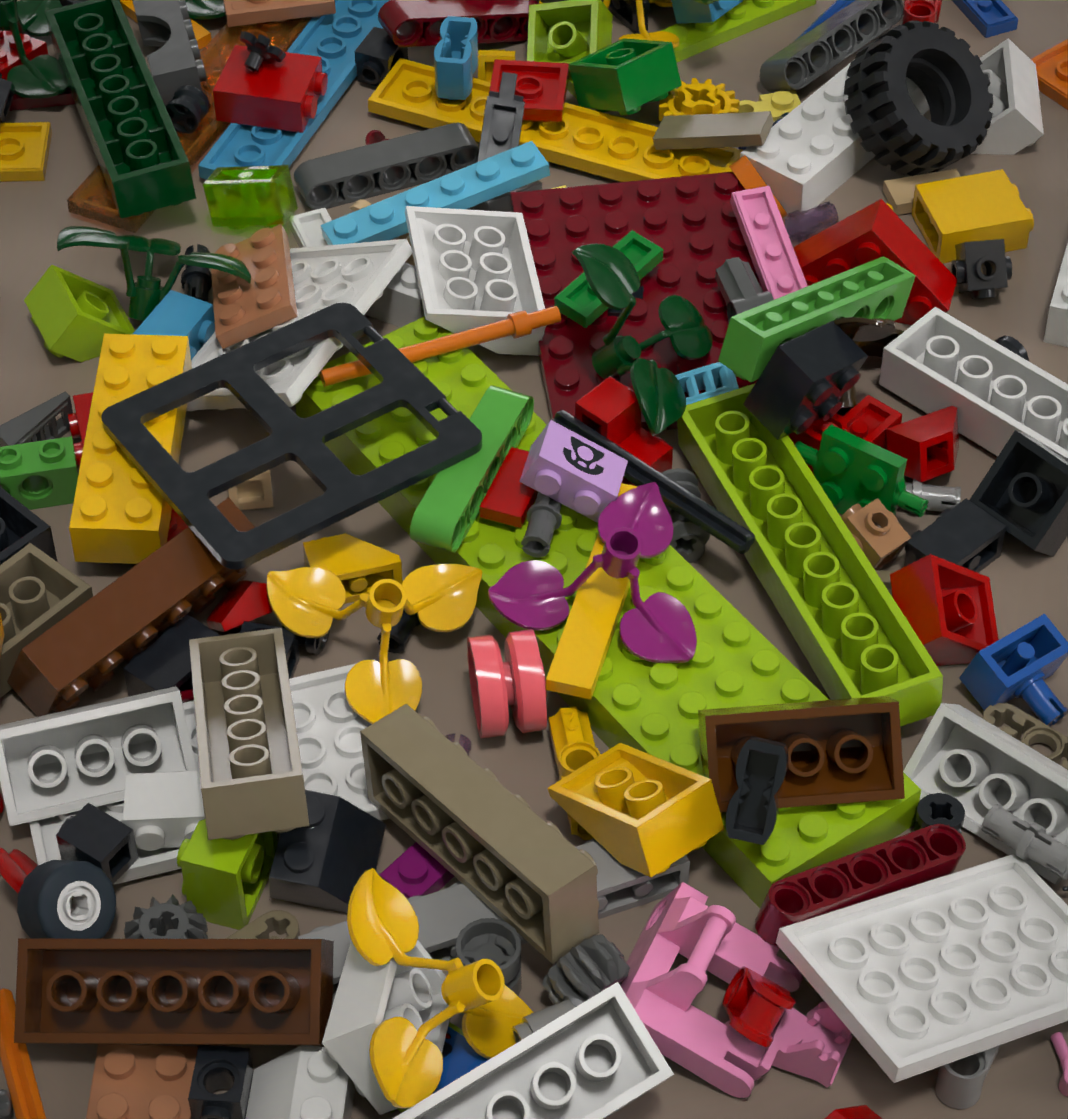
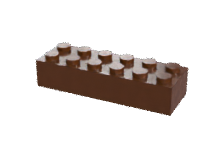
[7,497,255,717]
[14,938,334,1045]

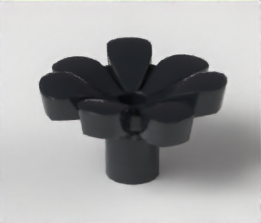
[239,31,286,72]

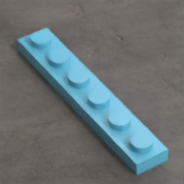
[321,141,550,245]

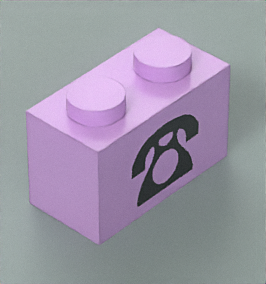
[519,420,628,522]

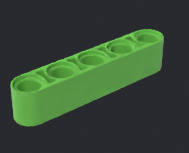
[410,386,534,553]

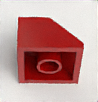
[890,554,999,666]

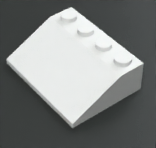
[405,206,546,356]

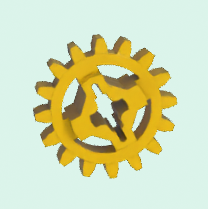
[658,78,740,121]

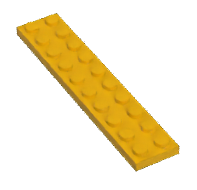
[368,58,744,182]

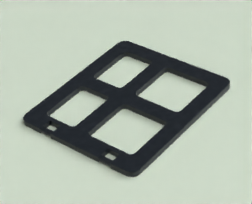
[101,303,482,570]

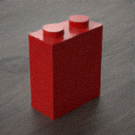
[213,45,328,133]

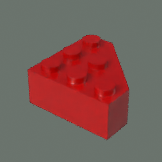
[793,199,957,325]

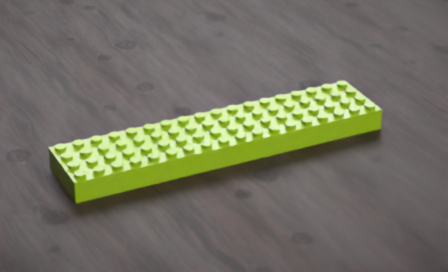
[295,316,921,908]

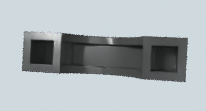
[132,0,207,106]

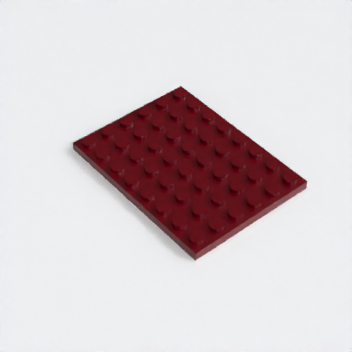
[511,172,763,432]

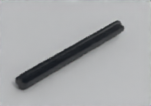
[552,410,755,554]

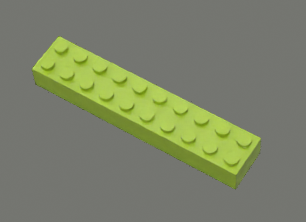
[677,384,943,726]

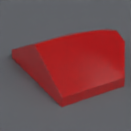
[206,580,273,632]

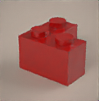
[575,376,673,486]

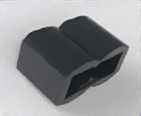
[726,736,789,845]

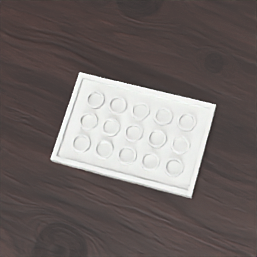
[187,239,413,412]
[776,853,1068,1083]

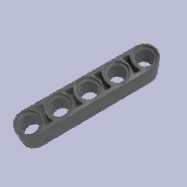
[759,0,903,92]
[294,123,479,210]

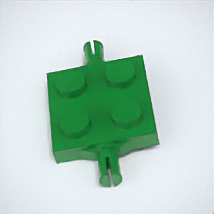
[795,425,929,517]

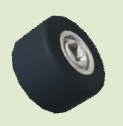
[17,860,116,939]

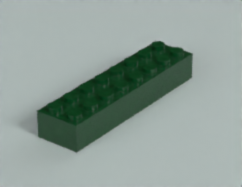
[45,0,196,219]

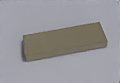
[653,111,774,150]

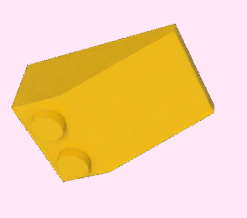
[548,743,725,877]

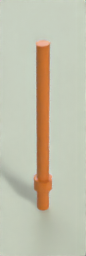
[320,306,561,387]

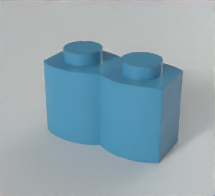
[434,16,478,100]

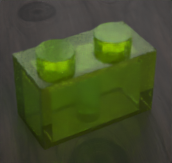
[203,165,298,230]

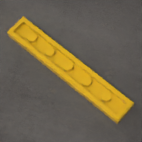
[546,483,639,700]

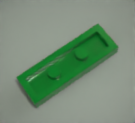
[554,230,663,328]

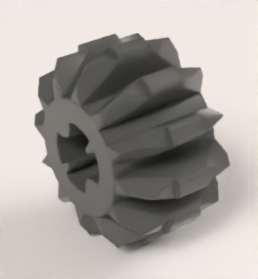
[124,894,208,939]
[542,934,630,1007]

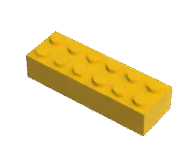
[69,333,192,564]

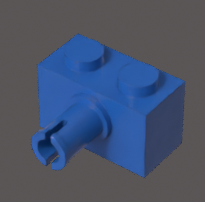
[959,614,1068,727]

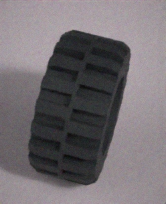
[844,21,993,176]

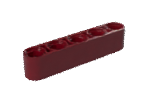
[378,0,538,47]
[755,824,966,946]

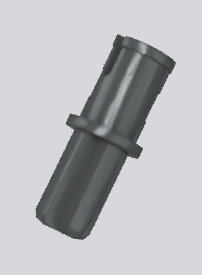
[521,492,562,558]

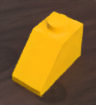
[303,533,403,604]

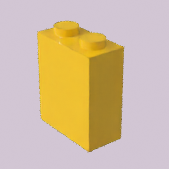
[911,169,1034,263]

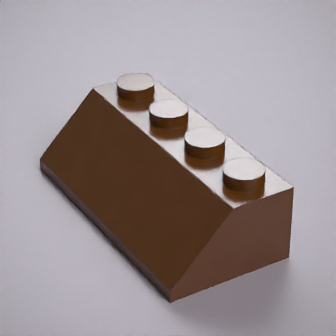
[698,696,905,813]

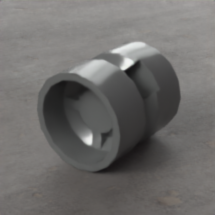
[456,918,522,996]

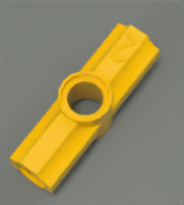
[548,706,601,840]

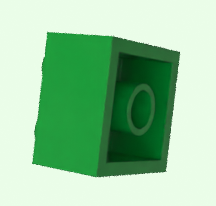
[568,38,682,115]

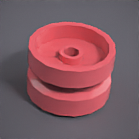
[467,629,547,739]

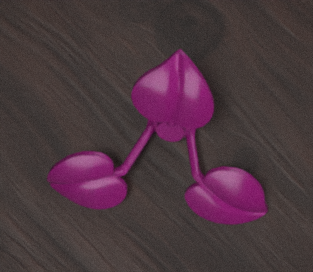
[488,482,697,663]

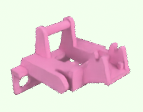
[620,882,853,1098]

